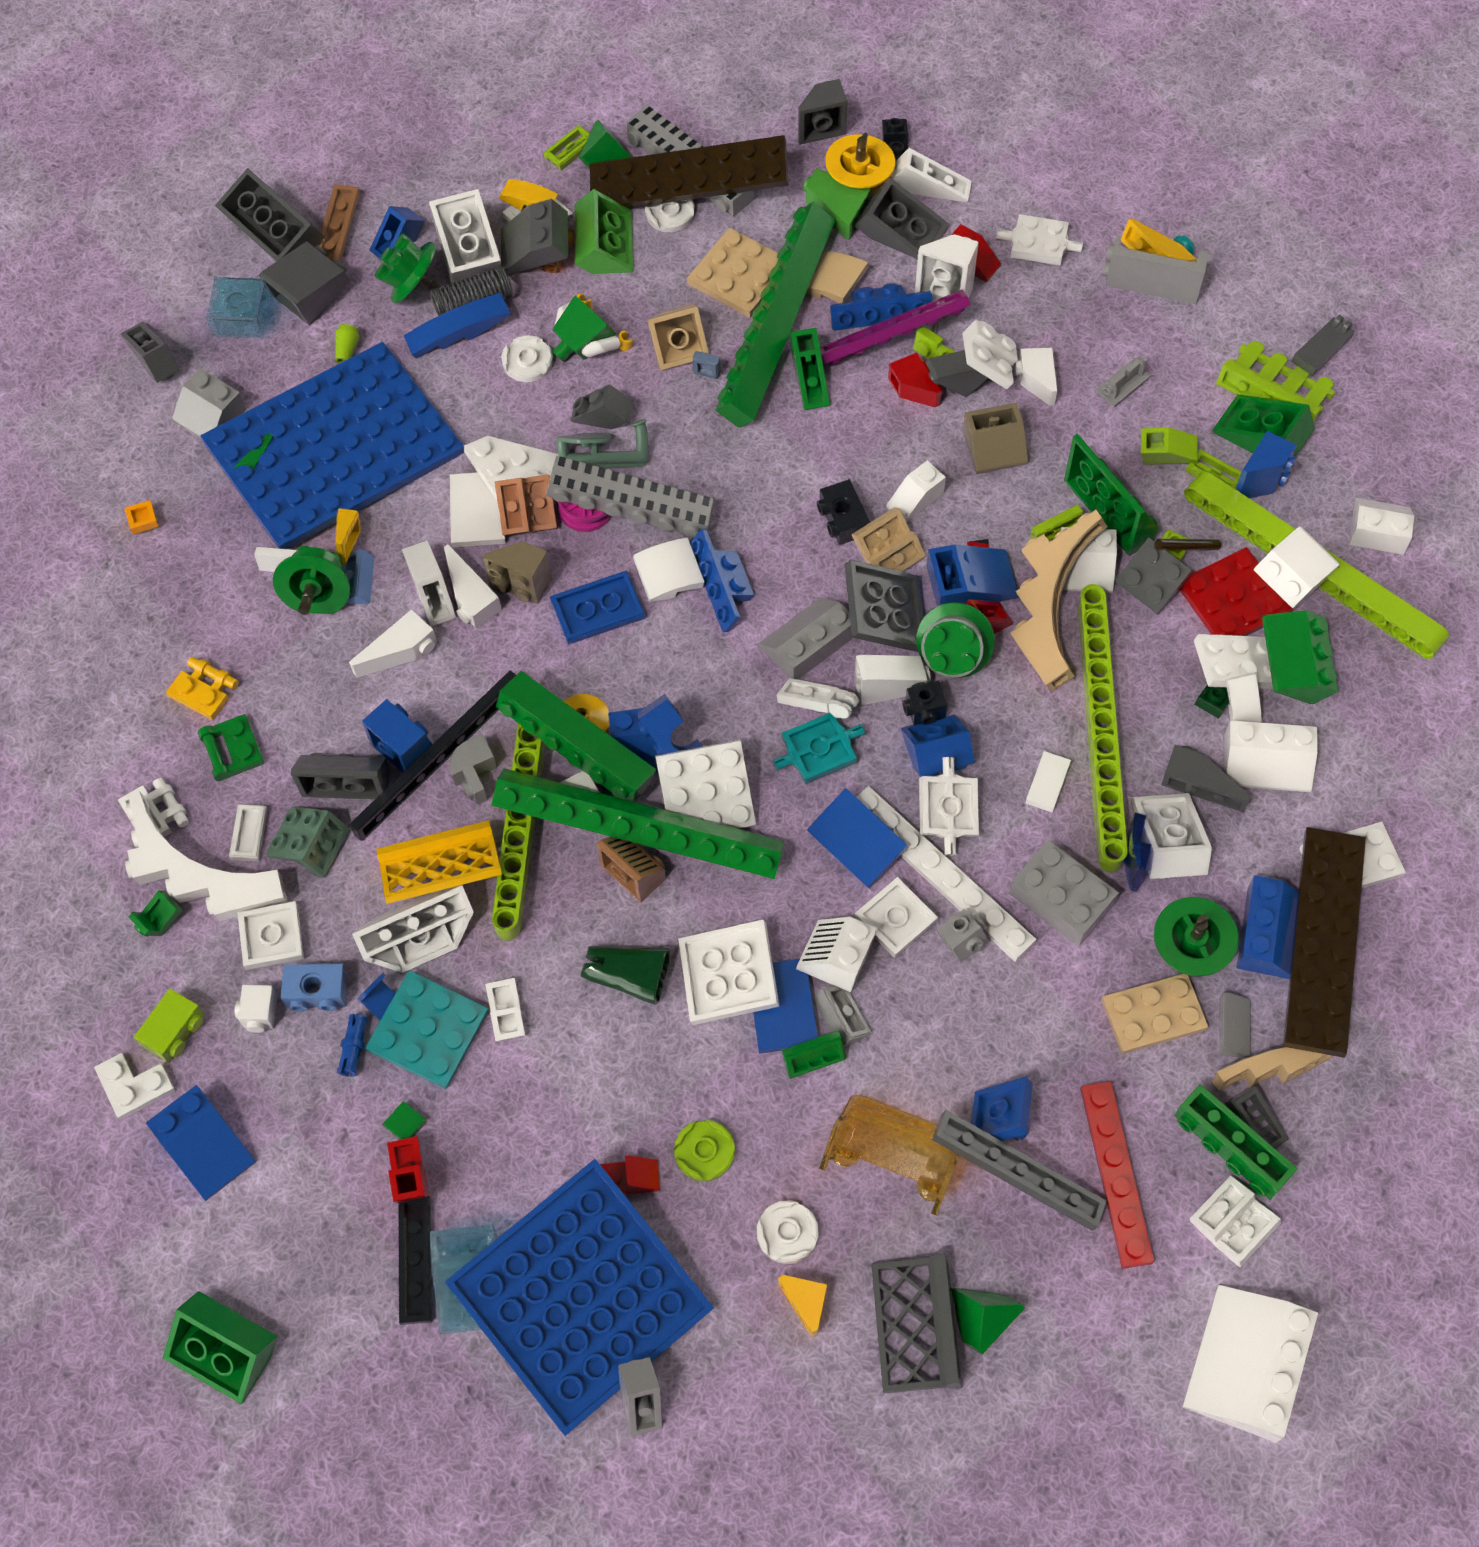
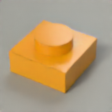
[124,500,159,535]

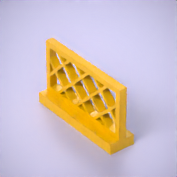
[376,820,502,904]

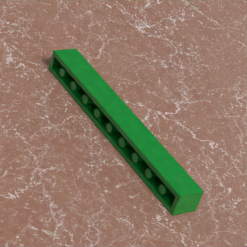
[715,202,835,427]
[491,768,784,879]

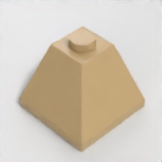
[647,303,709,371]

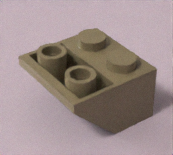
[963,403,1028,474]
[483,541,552,604]

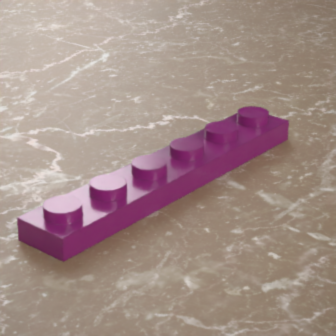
[820,289,970,364]

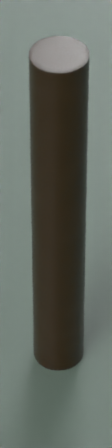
[1154,539,1221,550]

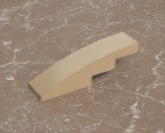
[1212,1047,1334,1092]

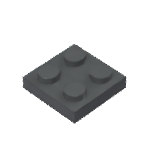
[1114,538,1193,615]

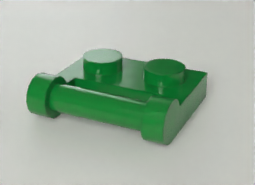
[198,714,264,781]

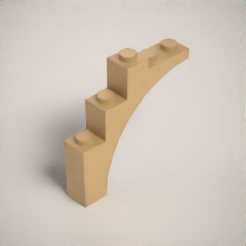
[1010,510,1107,692]

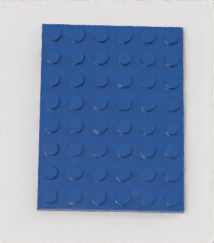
[200,341,464,549]

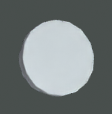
[645,199,695,232]
[501,335,553,382]
[757,1200,819,1264]

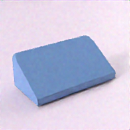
[342,549,375,604]

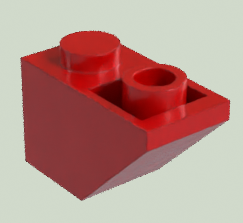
[888,352,943,407]

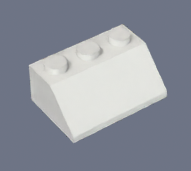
[915,234,979,313]
[1224,720,1317,792]

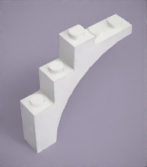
[125,791,288,921]

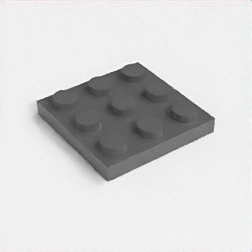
[844,559,924,652]

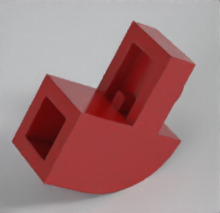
[387,1136,428,1203]

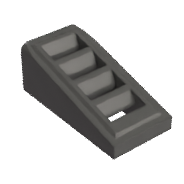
[1225,1086,1289,1149]

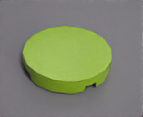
[674,1120,735,1182]

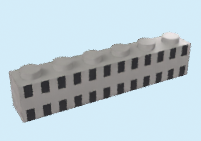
[626,105,754,217]
[546,455,713,538]

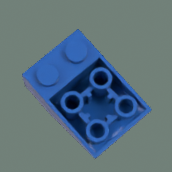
[926,544,1019,606]

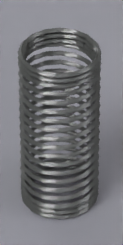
[430,265,513,316]

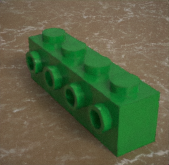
[1174,1084,1297,1200]

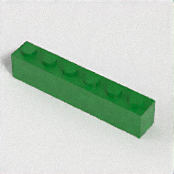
[496,671,656,802]

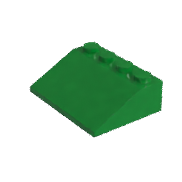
[1064,433,1159,556]

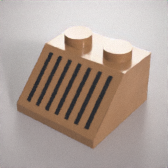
[596,837,666,902]

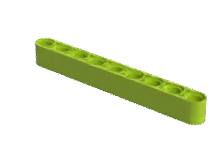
[492,723,545,941]

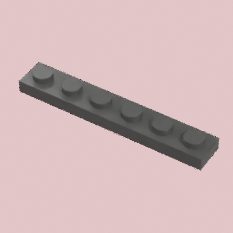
[931,1110,1107,1231]

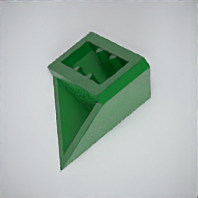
[579,120,632,169]
[951,1287,1025,1355]

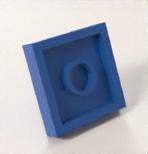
[971,1076,1033,1141]

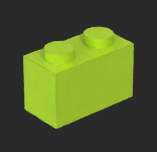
[133,988,205,1063]

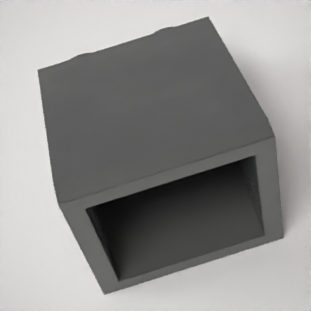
[259,241,350,326]

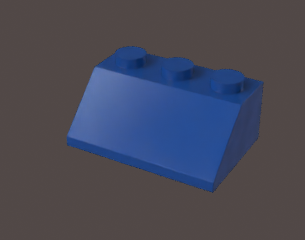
[1236,875,1298,979]

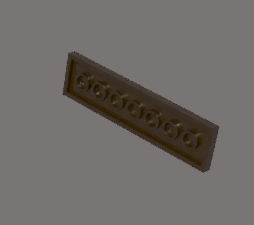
[589,135,789,208]
[1283,827,1366,1058]

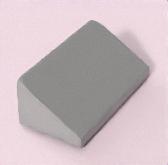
[813,986,872,1048]
[1219,992,1250,1058]

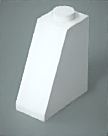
[402,541,456,627]
[854,655,931,705]

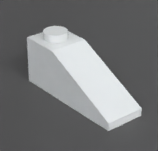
[891,148,972,202]
[444,544,502,629]
[349,610,437,678]

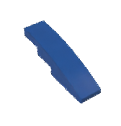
[404,293,511,358]

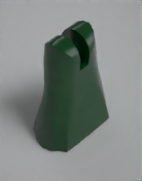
[580,946,670,1005]

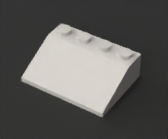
[1182,1285,1318,1443]

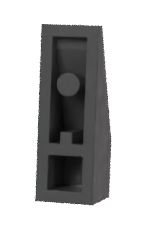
[121,322,180,383]
[1161,745,1251,812]

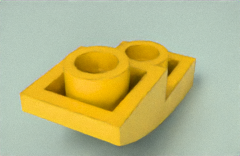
[499,179,558,210]

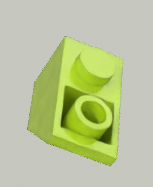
[1141,427,1198,465]

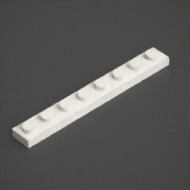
[856,786,1037,962]

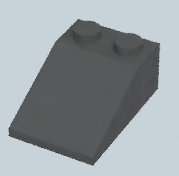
[854,177,949,259]
[501,198,568,275]

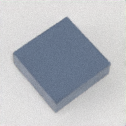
[693,351,721,379]

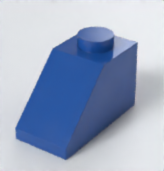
[369,206,425,259]

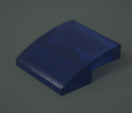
[1124,812,1152,892]

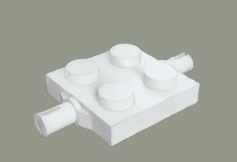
[996,214,1083,266]
[919,757,979,856]

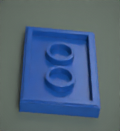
[550,570,645,645]
[807,788,909,889]
[753,959,818,1054]

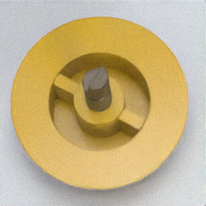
[825,132,895,195]

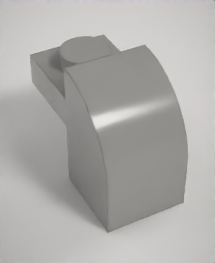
[450,734,497,805]

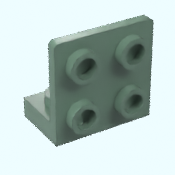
[266,807,350,878]

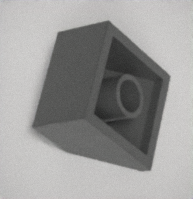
[798,79,848,145]

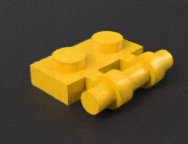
[166,656,239,720]

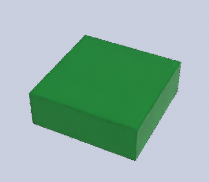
[383,1101,427,1140]

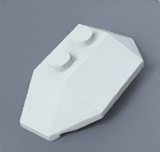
[352,885,474,973]

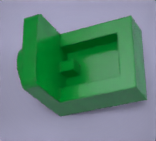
[128,890,183,936]

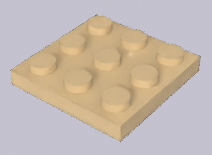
[687,227,778,318]

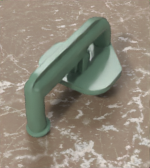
[556,419,649,468]

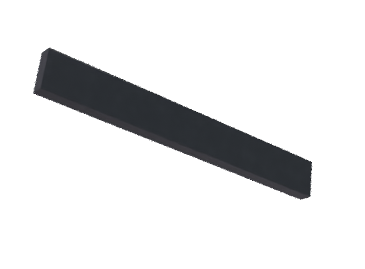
[349,670,516,841]

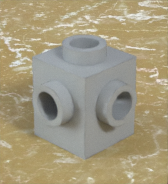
[937,909,989,963]

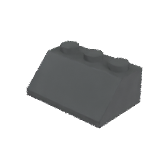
[291,753,390,799]

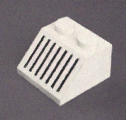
[796,917,877,992]

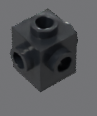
[902,680,948,725]

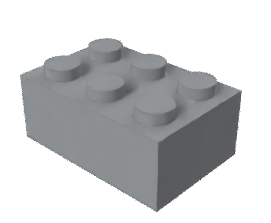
[1009,840,1119,947]

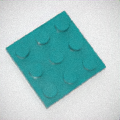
[366,970,488,1089]

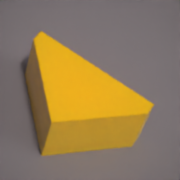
[778,1275,827,1338]

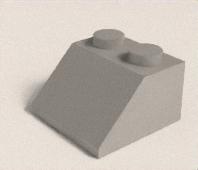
[172,368,246,438]

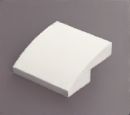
[633,537,704,602]
[1190,1175,1281,1268]

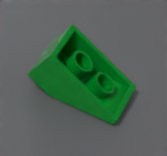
[1213,394,1315,457]

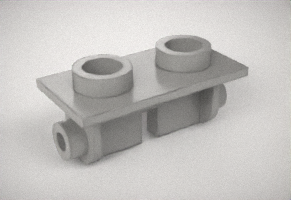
[1095,357,1151,407]

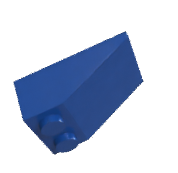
[146,1084,256,1201]

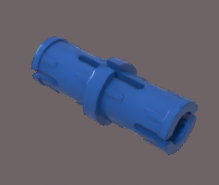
[337,1014,368,1077]

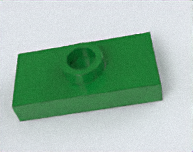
[781,1031,846,1079]

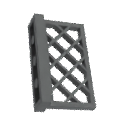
[871,1253,962,1393]

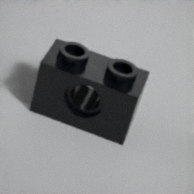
[817,479,870,545]

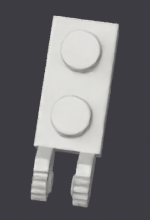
[776,678,859,719]

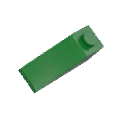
[788,328,830,410]

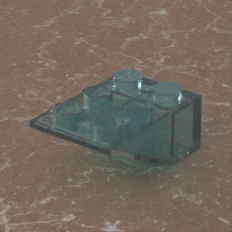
[430,1224,498,1334]

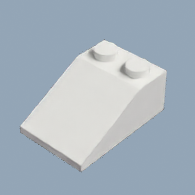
[429,189,501,283]
[1132,793,1212,879]

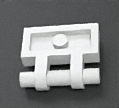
[118,778,189,837]

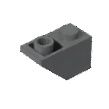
[926,350,988,397]
[570,384,633,429]

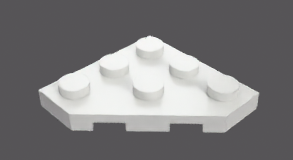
[464,436,559,501]

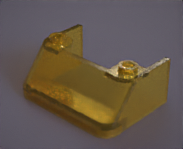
[819,1095,960,1216]

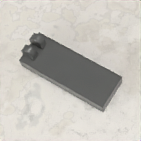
[1291,315,1355,376]

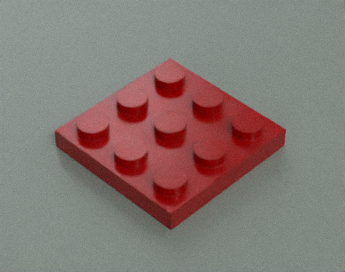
[1179,547,1293,636]

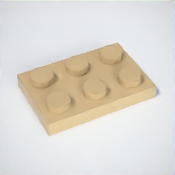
[1101,974,1208,1054]

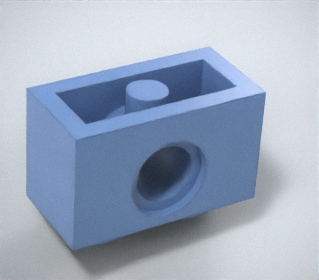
[281,964,348,1012]

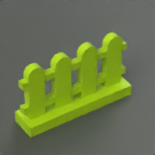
[1216,341,1336,423]

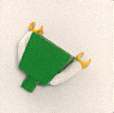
[552,293,634,362]

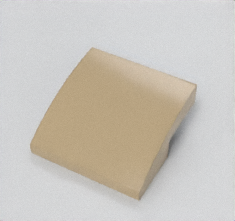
[806,252,868,303]
[851,507,926,572]

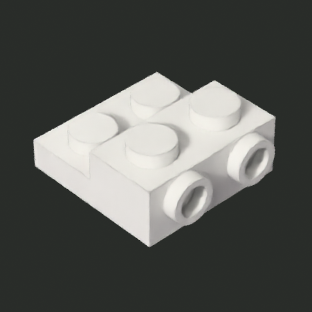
[962,319,1018,389]

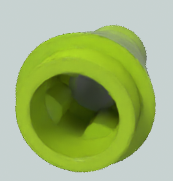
[334,324,361,364]

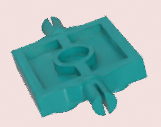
[773,713,865,784]

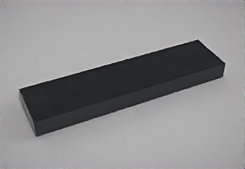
[398,1196,432,1325]

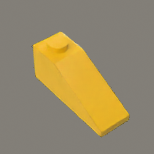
[1121,218,1197,262]

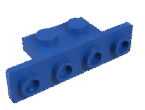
[830,283,933,331]
[690,529,754,632]

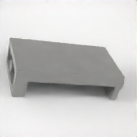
[1102,235,1209,304]

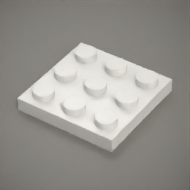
[655,740,756,829]
[678,919,779,1025]

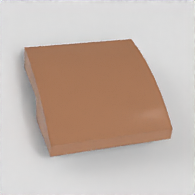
[494,474,558,535]

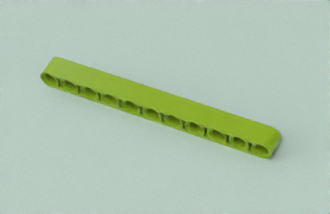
[1184,471,1449,659]
[1078,584,1128,873]

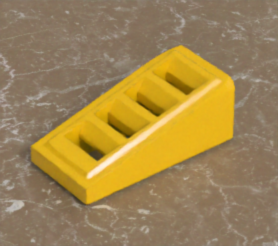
[336,509,361,565]

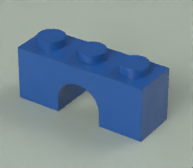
[637,694,703,755]

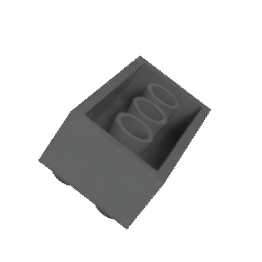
[215,168,325,262]

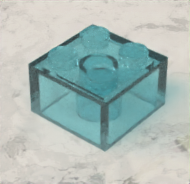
[206,277,271,339]

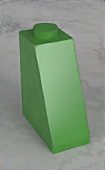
[803,168,871,240]

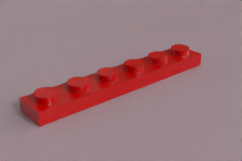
[1080,1081,1154,1269]

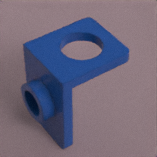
[357,973,395,1021]

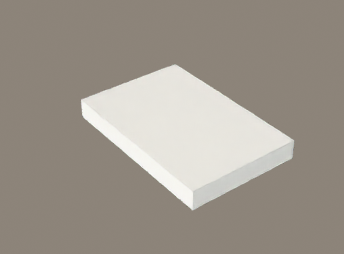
[450,472,506,547]

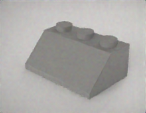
[758,597,853,679]

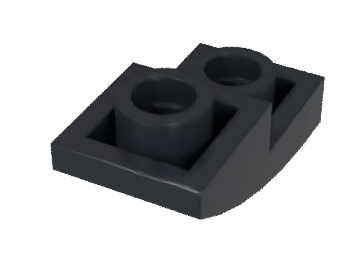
[882,118,908,162]

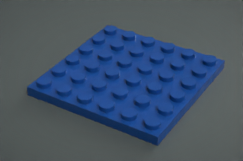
[444,1159,714,1436]

